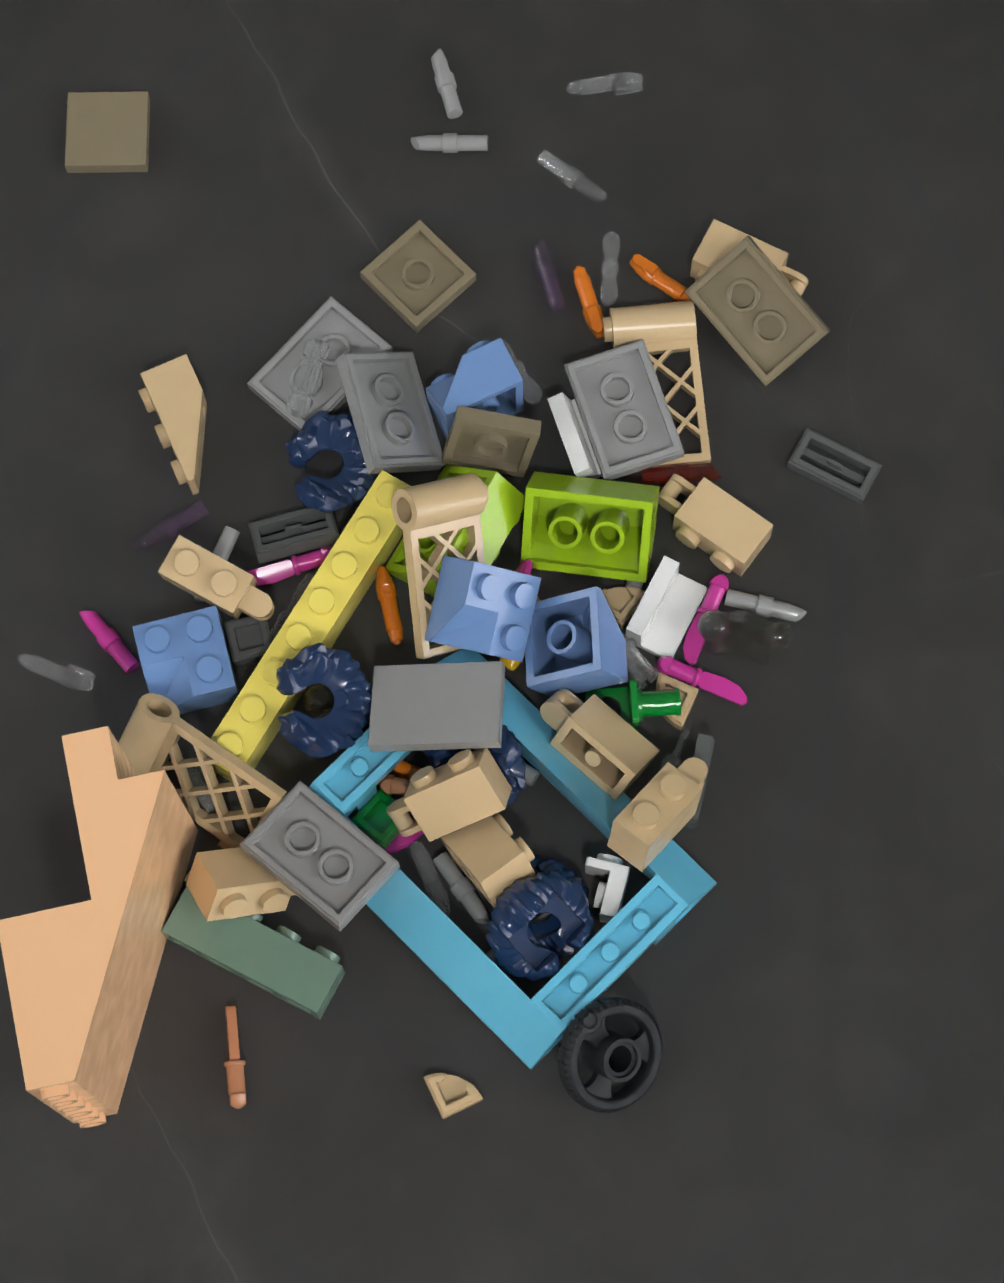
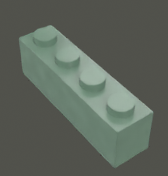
[161,886,345,1019]

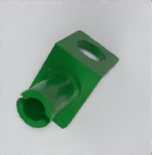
[586,679,681,730]

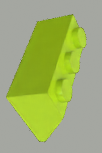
[386,464,525,597]
[520,471,660,583]

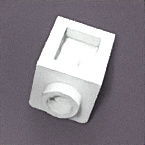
[585,853,630,923]

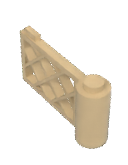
[602,300,711,469]
[391,473,489,660]
[118,693,287,849]

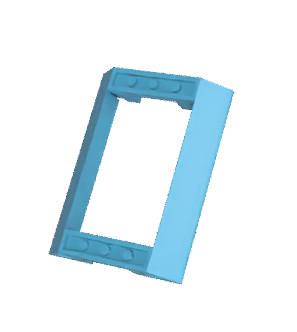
[309,649,717,1070]

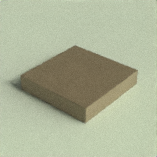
[65,91,150,173]
[360,220,477,333]
[442,406,542,478]

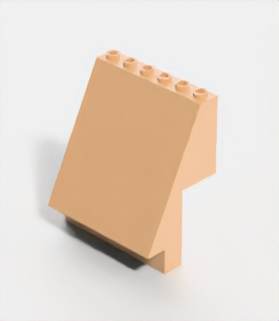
[0,726,198,1128]

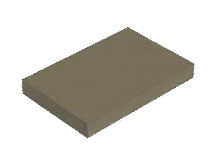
[684,236,831,386]

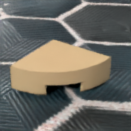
[602,586,645,630]
[656,672,699,731]
[424,1073,483,1119]

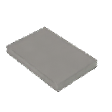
[247,296,393,431]
[564,339,684,480]
[336,352,446,474]
[368,661,505,752]
[240,781,400,932]

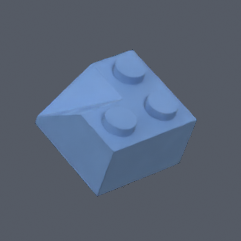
[426,338,524,439]
[425,555,541,662]
[525,586,628,697]
[132,605,239,715]

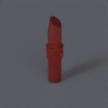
[641,464,722,484]

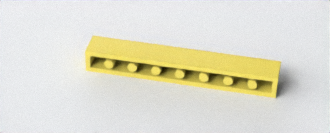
[210,470,411,782]

